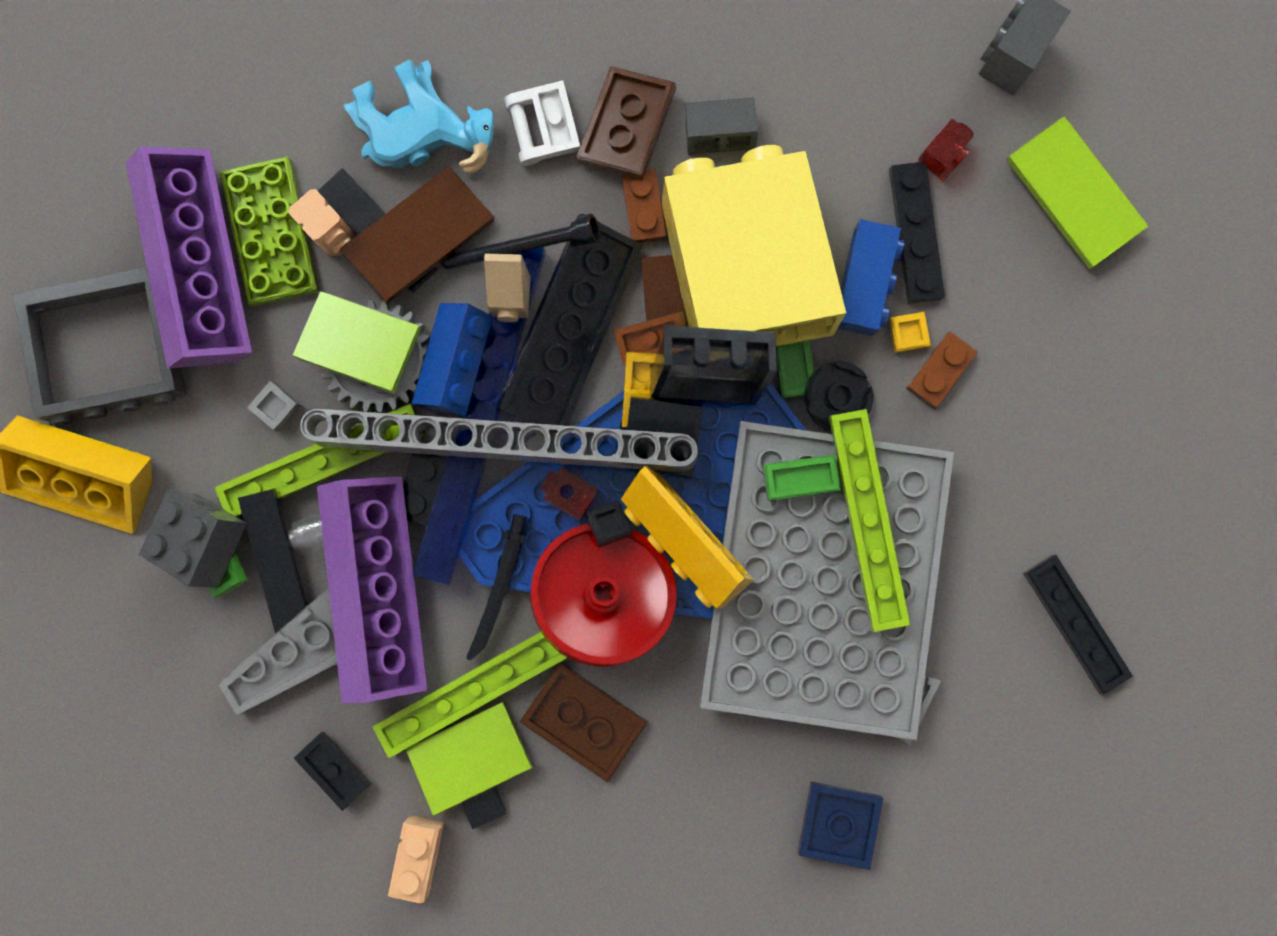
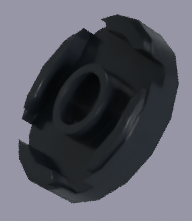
[804,361,874,431]

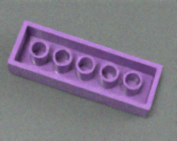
[126,146,252,369]
[317,476,427,703]

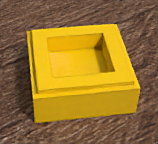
[888,312,931,353]

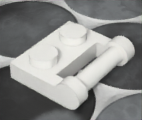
[504,80,580,166]

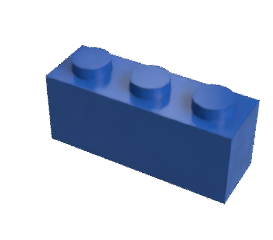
[838,219,904,336]
[412,303,493,417]

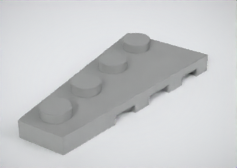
[218,588,337,716]

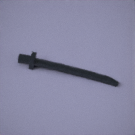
[466,514,527,660]

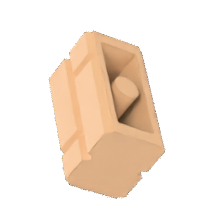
[288,189,356,257]
[388,815,445,903]

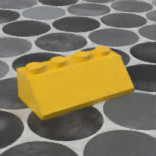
[0,415,152,534]
[621,466,754,609]

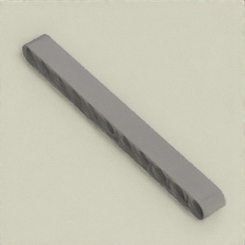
[300,409,698,472]

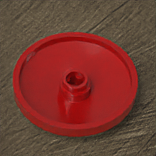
[530,524,677,667]

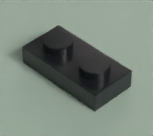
[403,453,450,527]
[294,731,372,811]

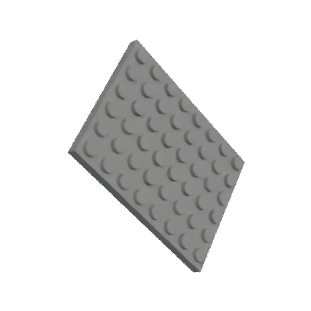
[699,421,954,740]

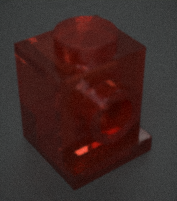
[918,119,974,182]
[541,467,599,521]

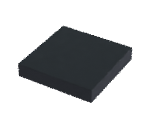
[627,396,703,477]

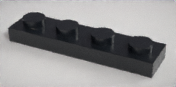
[889,161,945,304]

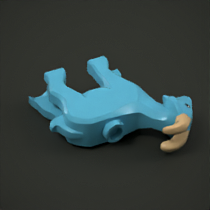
[343,60,494,173]

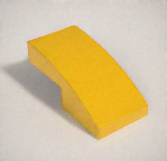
[622,352,657,427]

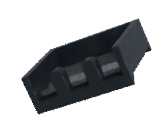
[650,325,777,405]

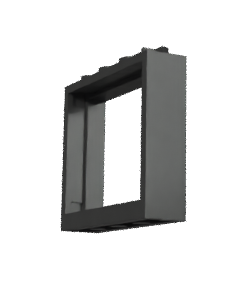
[13,267,187,426]

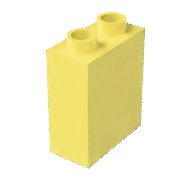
[661,145,846,360]

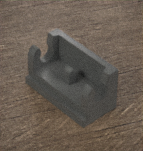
[685,97,758,155]

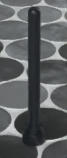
[441,213,600,269]

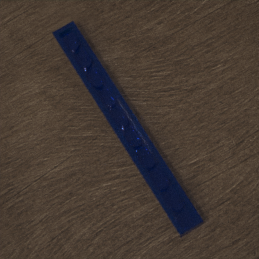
[413,239,546,585]

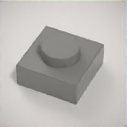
[247,381,300,431]

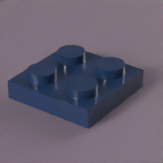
[798,781,883,870]

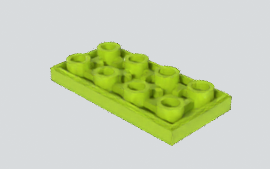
[1006,116,1149,269]
[220,156,319,307]

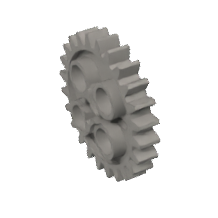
[321,300,430,413]

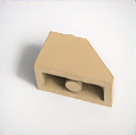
[484,254,531,322]

